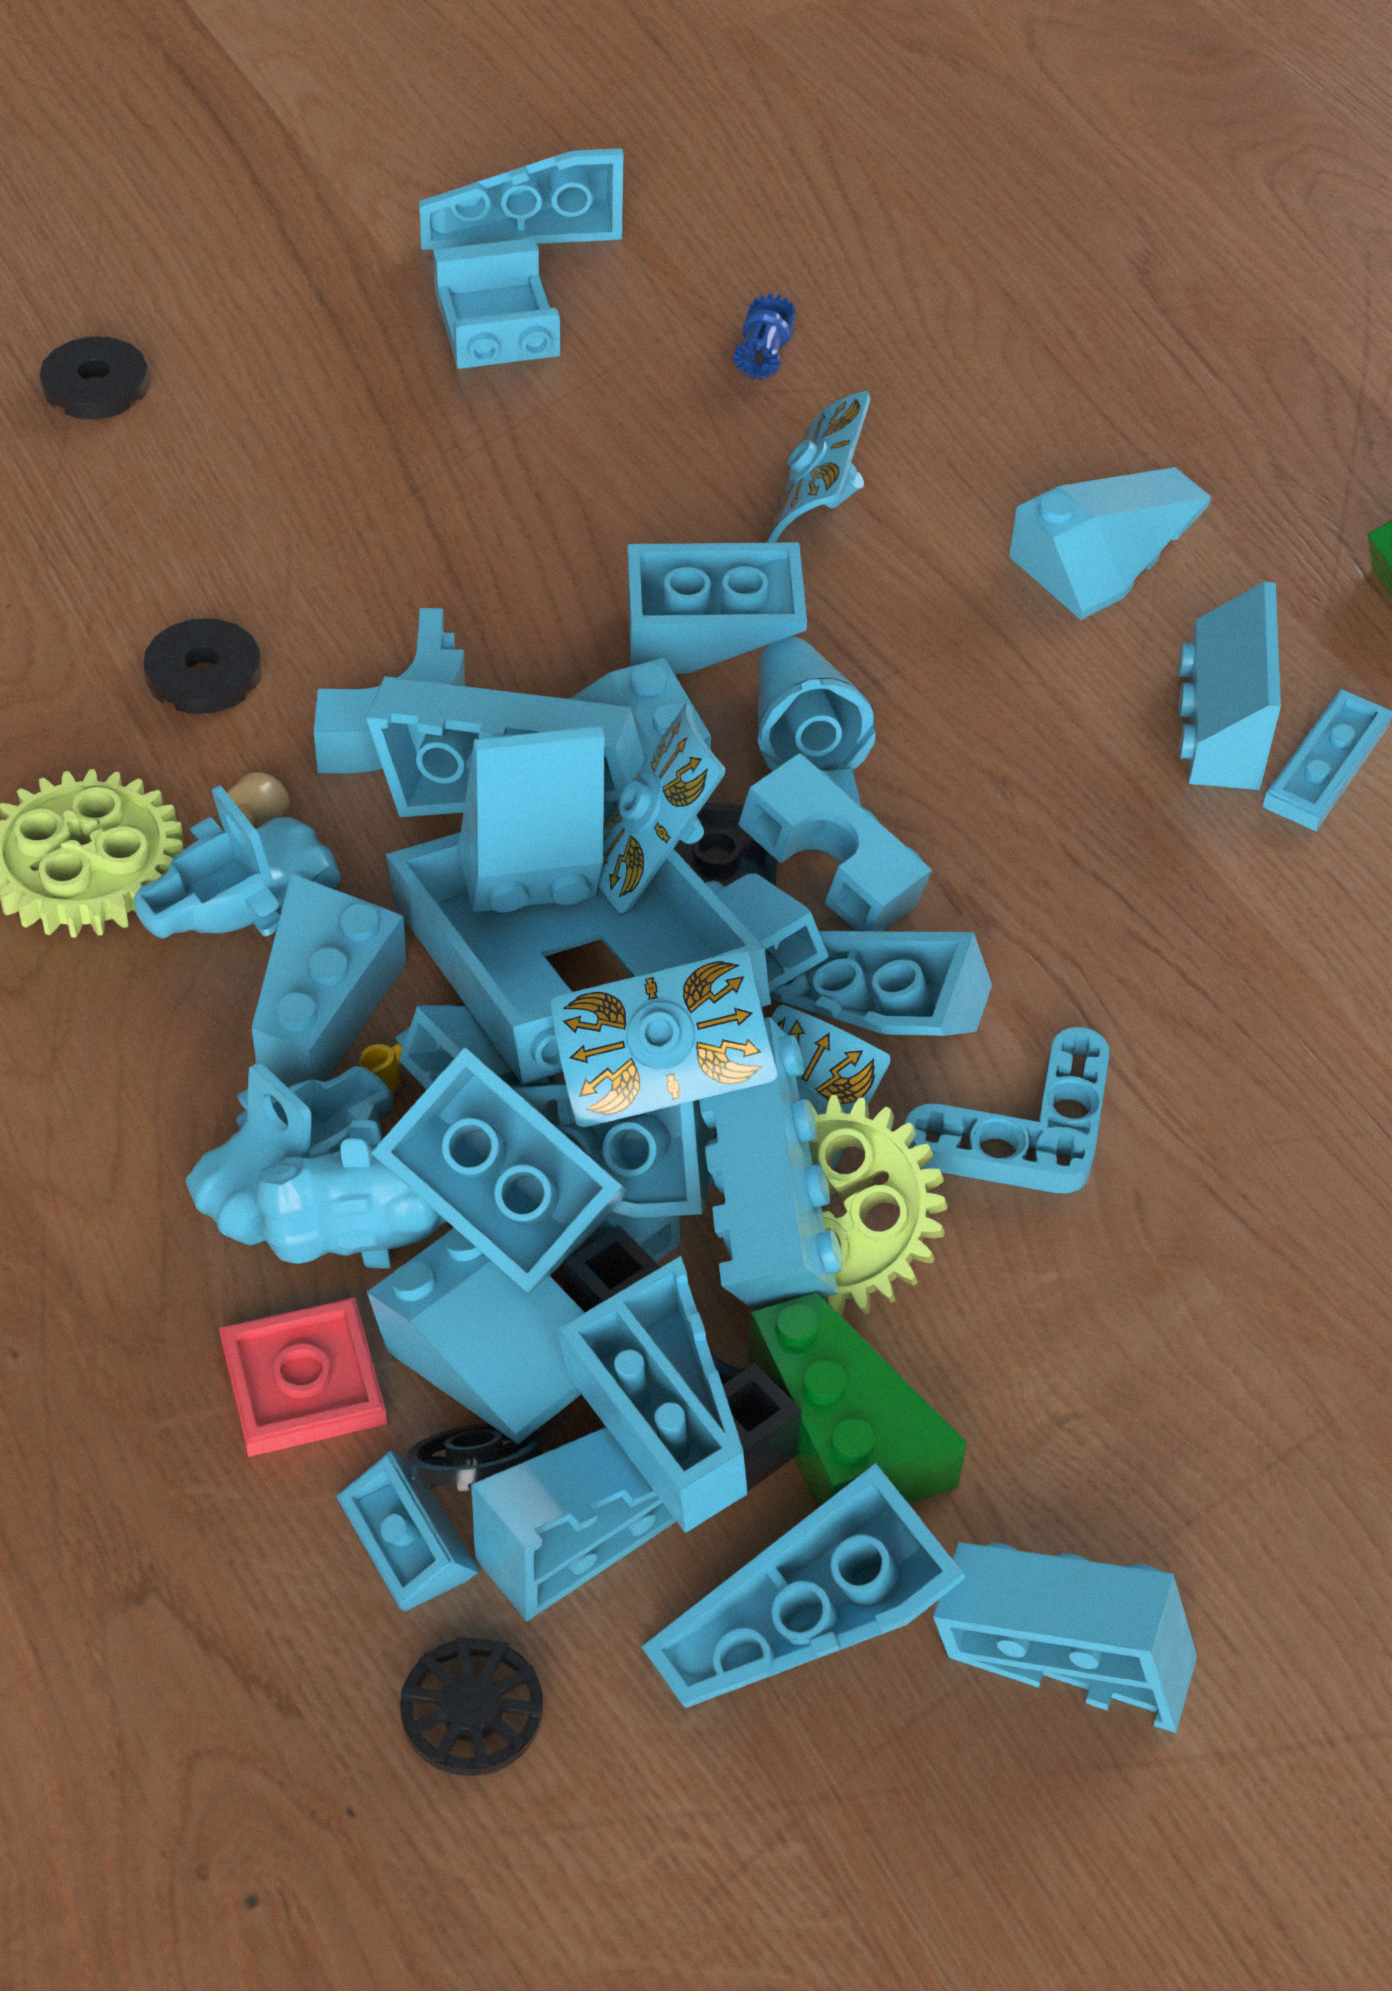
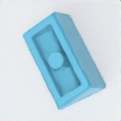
[336,1451,479,1611]

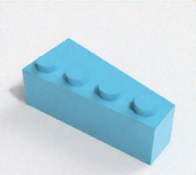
[699,1017,843,1311]

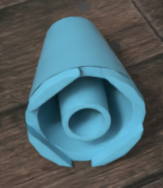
[757,637,876,771]

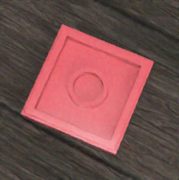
[219,1297,387,1457]

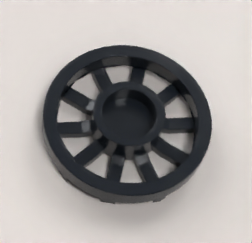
[407,1423,544,1491]
[400,1636,543,1776]

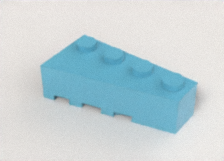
[366,676,645,818]

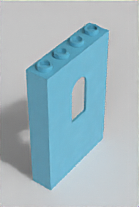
[386,801,771,1084]

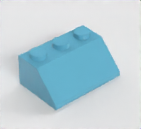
[1178,582,1281,790]
[371,1047,629,1294]

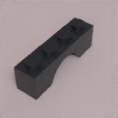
[564,1225,802,1492]

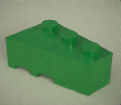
[748,1292,967,1508]

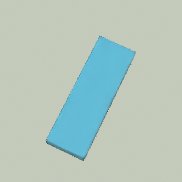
[1262,689,1392,832]

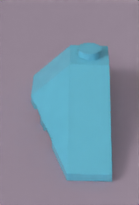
[1009,467,1211,620]
[770,931,992,1036]
[510,1081,714,1218]
[642,1463,966,1708]

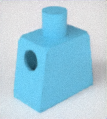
[705,873,829,992]

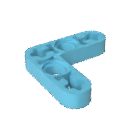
[905,1027,1110,1194]

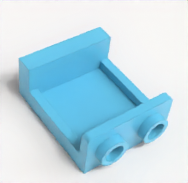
[433,238,560,369]

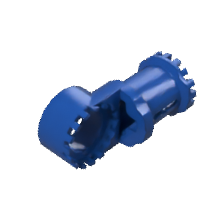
[733,294,795,380]

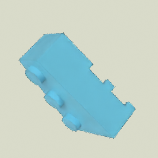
[252,873,407,1088]
[558,1256,747,1533]
[471,1427,677,1622]
[933,1542,1197,1733]

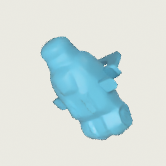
[133,785,340,939]
[186,1062,393,1245]
[255,1104,448,1269]

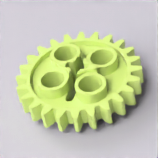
[0,769,184,938]
[725,1095,948,1317]

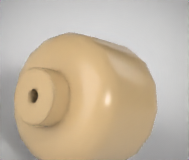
[227,772,290,827]

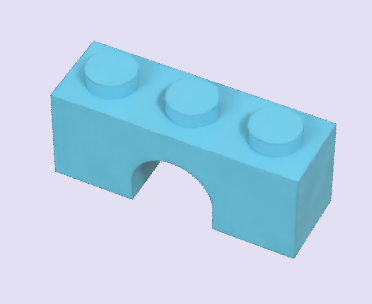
[738,753,932,932]

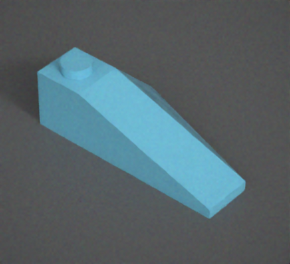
[419,148,623,250]

